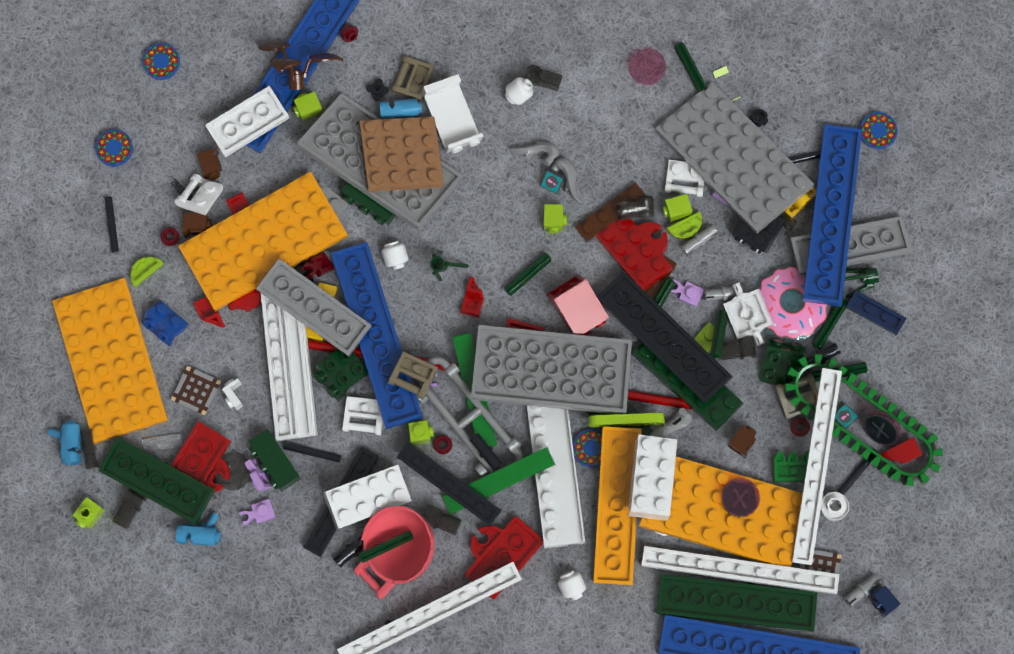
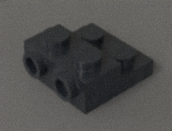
[732,216,786,254]

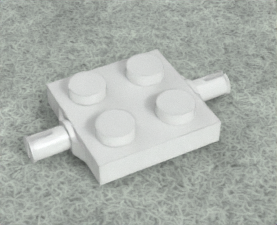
[723,282,774,346]

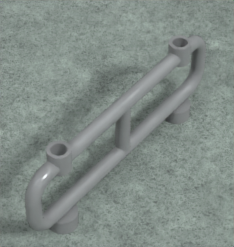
[415,356,524,478]

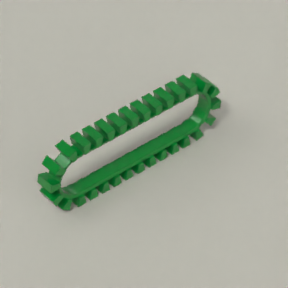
[784,354,943,486]

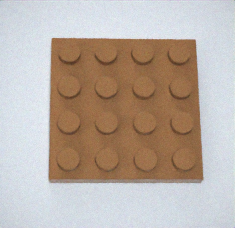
[359,117,444,192]

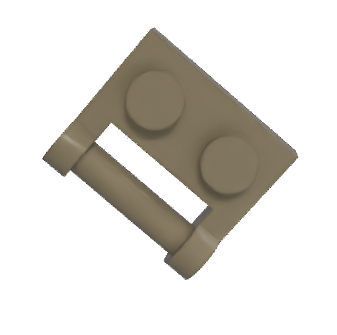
[390,56,434,102]
[388,352,438,399]
[775,373,818,419]

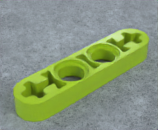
[588,413,665,428]

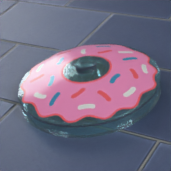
[756,266,830,341]

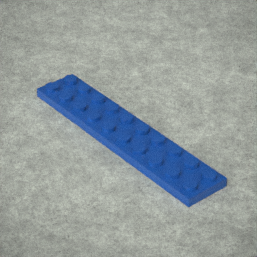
[246,0,360,154]
[803,124,862,307]
[331,242,423,429]
[659,615,860,654]

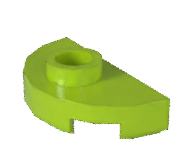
[666,211,702,239]
[130,257,164,288]

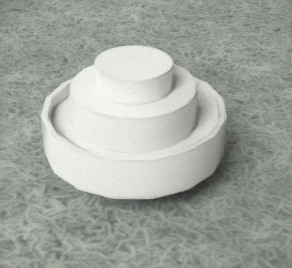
[821,492,849,521]

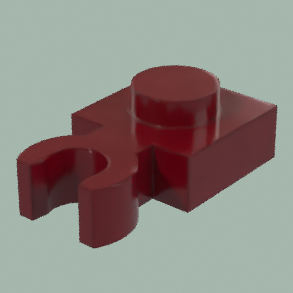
[300,253,335,279]

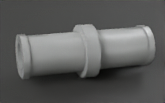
[681,224,719,256]
[704,285,744,302]
[844,573,882,607]

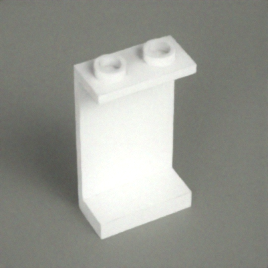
[421,74,483,154]

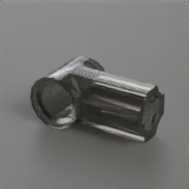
[525,65,563,92]
[616,195,654,220]
[719,337,757,361]
[112,488,147,530]
[423,504,462,536]

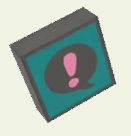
[540,168,566,194]
[834,403,859,429]

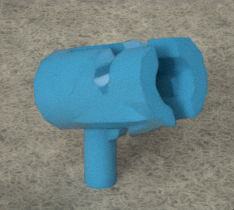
[379,98,422,119]
[48,421,81,465]
[176,512,221,546]

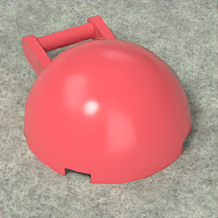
[354,506,435,599]

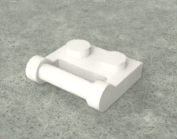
[665,160,704,197]
[175,174,223,215]
[343,396,383,436]

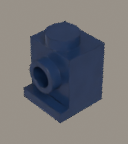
[870,586,901,618]

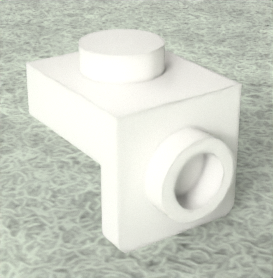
[222,378,243,410]

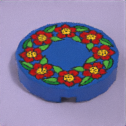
[142,43,180,80]
[860,112,898,150]
[95,129,133,167]
[573,429,602,468]

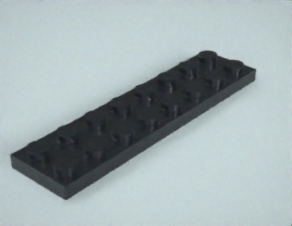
[597,271,733,404]

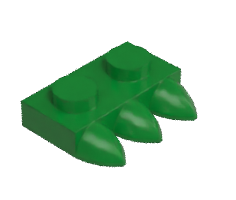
[773,451,809,482]

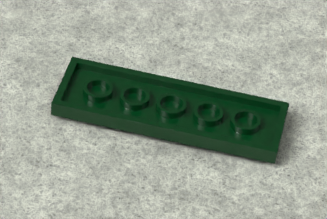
[632,343,743,431]
[98,437,215,525]

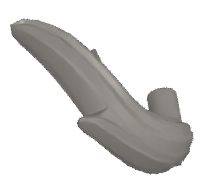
[509,141,559,166]
[551,158,583,203]
[649,408,692,437]

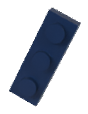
[846,290,906,336]

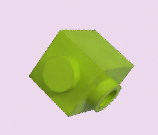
[293,91,323,121]
[662,194,693,222]
[544,204,567,234]
[408,420,434,445]
[72,497,105,529]

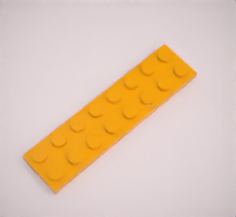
[593,427,642,585]

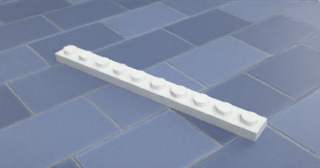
[792,368,842,565]
[641,546,840,595]
[337,562,522,654]

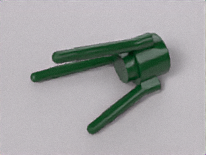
[430,251,469,281]
[845,267,879,298]

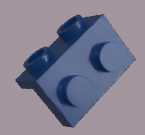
[142,300,188,346]

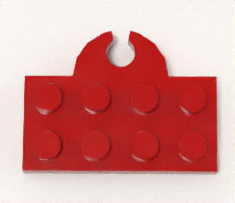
[596,213,673,291]
[171,421,232,493]
[464,516,544,600]

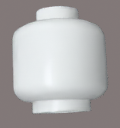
[505,77,533,105]
[381,241,409,270]
[558,570,586,601]

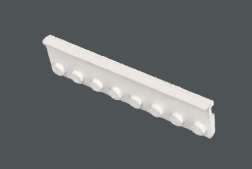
[261,294,318,441]
[527,405,585,549]

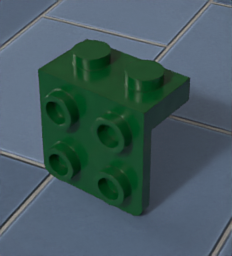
[760,338,806,385]
[314,349,368,402]

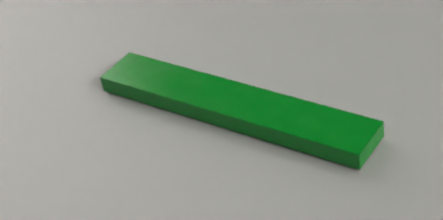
[452,333,497,447]
[443,447,556,514]

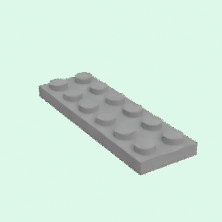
[790,216,912,275]
[256,259,372,357]

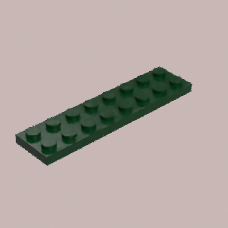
[657,574,818,632]

